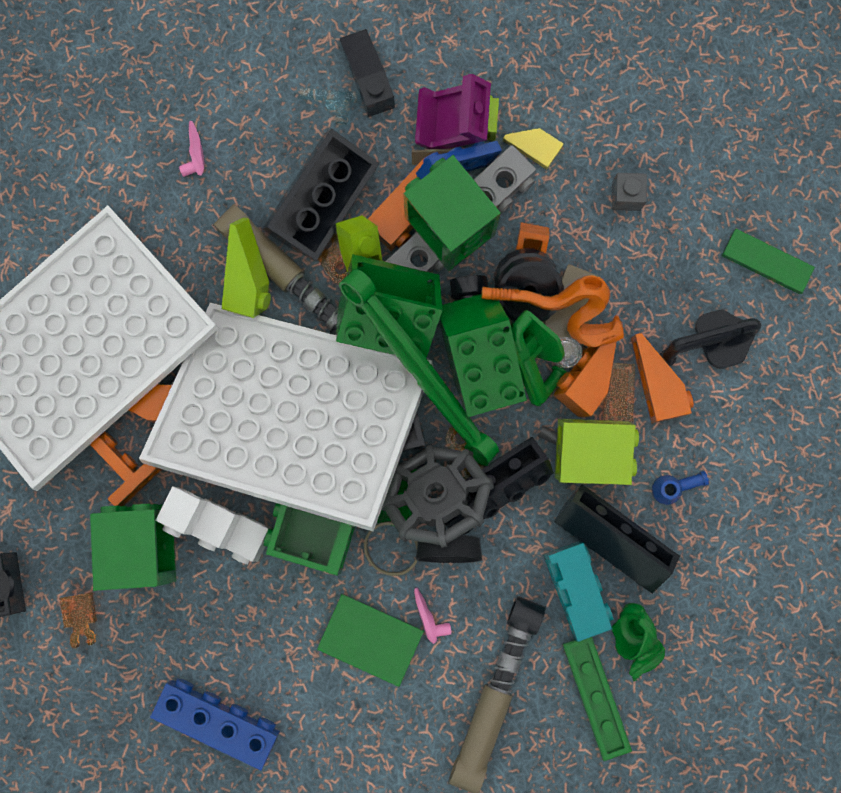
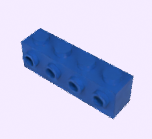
[150,678,280,771]

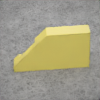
[503,128,564,170]

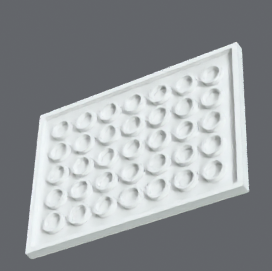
[0,205,220,491]
[139,303,433,531]

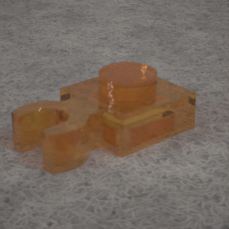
[59,592,97,648]

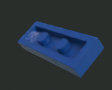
[416,141,502,179]

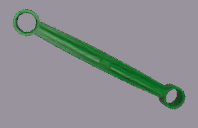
[339,269,499,466]

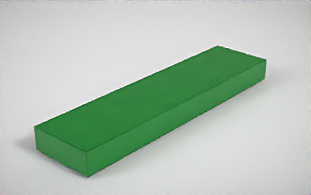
[562,637,632,761]

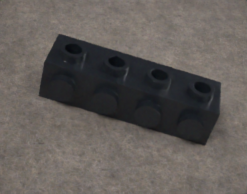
[438,437,554,535]
[554,484,680,594]

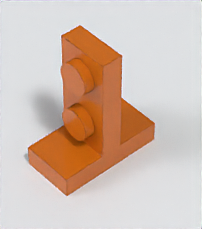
[90,432,162,506]

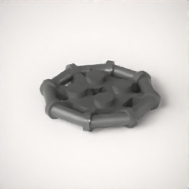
[381,444,494,548]

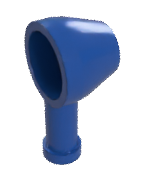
[652,471,709,505]

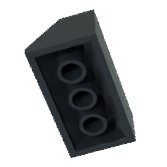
[262,128,379,261]

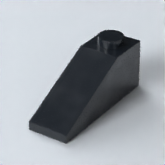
[339,29,395,117]

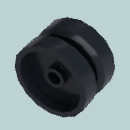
[494,248,564,322]

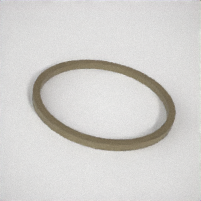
[364,521,418,576]

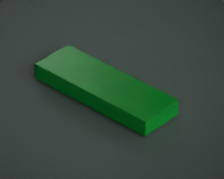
[721,229,815,294]

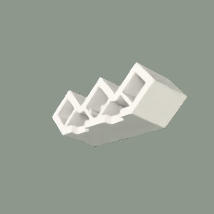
[155,486,272,565]

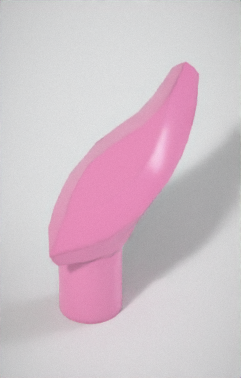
[179,121,205,177]
[414,588,451,644]

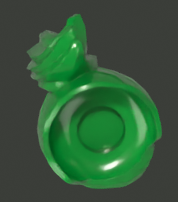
[611,603,666,681]

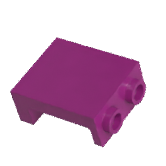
[415,74,491,149]

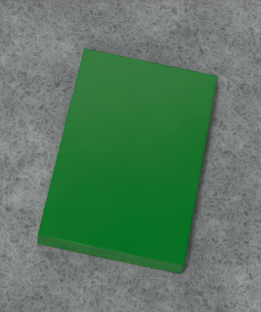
[317,593,424,687]

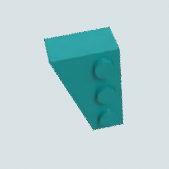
[543,542,614,642]

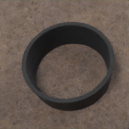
[416,535,482,563]

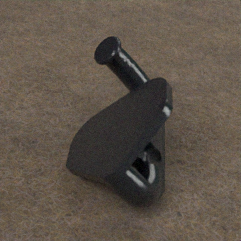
[660,310,762,369]

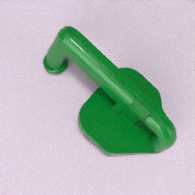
[511,310,567,406]

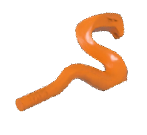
[481,275,624,347]

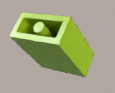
[555,419,639,485]

